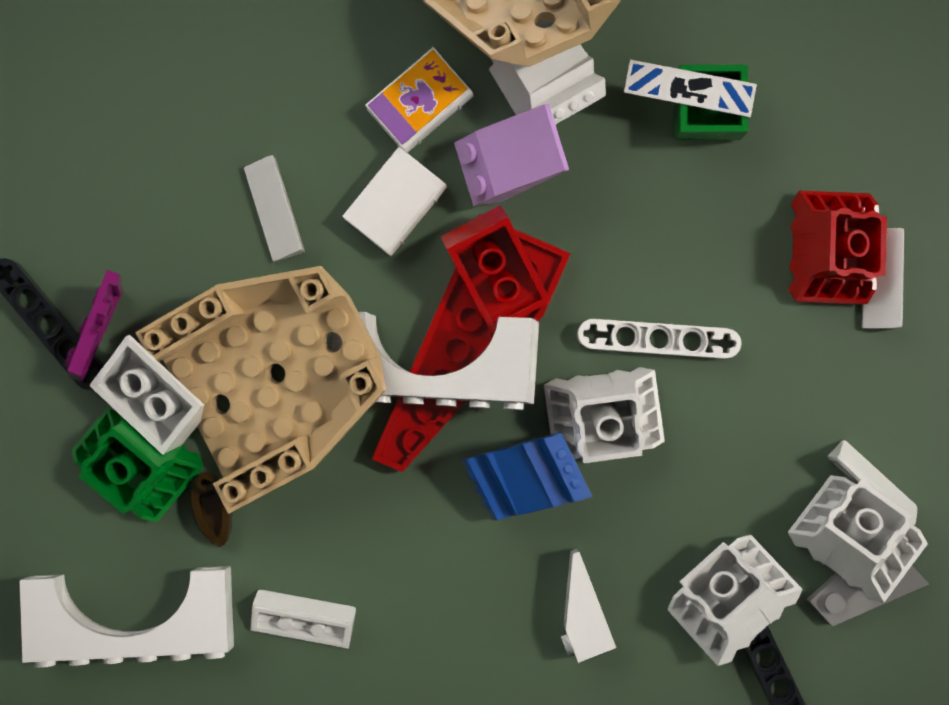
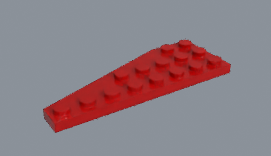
[372,214,571,472]

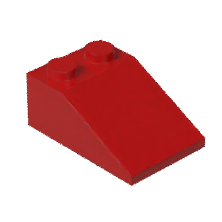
[441,205,551,333]

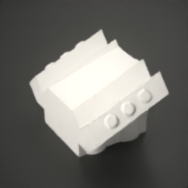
[489,21,606,125]
[544,367,665,463]
[788,475,928,603]
[667,535,803,666]

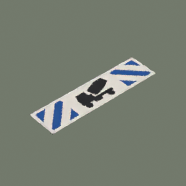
[624,59,757,117]

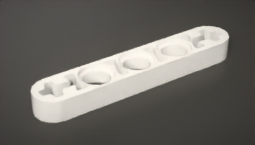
[577,319,742,359]

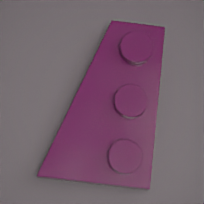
[65,270,123,382]

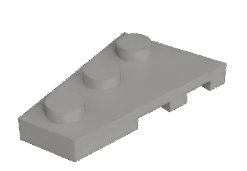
[806,565,929,626]

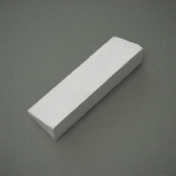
[244,155,305,262]
[862,228,904,330]
[827,440,918,525]
[250,590,356,649]

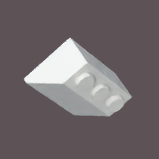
[89,335,204,455]

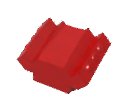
[788,190,887,304]

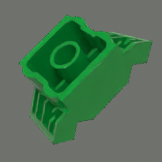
[71,405,204,522]

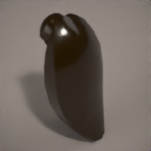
[190,473,233,547]

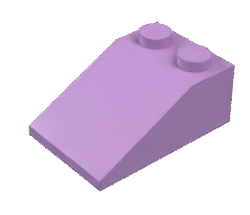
[454,104,569,207]

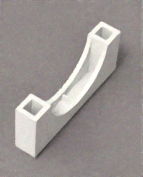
[331,312,539,410]
[20,566,234,668]

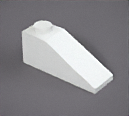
[561,548,616,663]

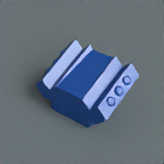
[462,432,592,520]

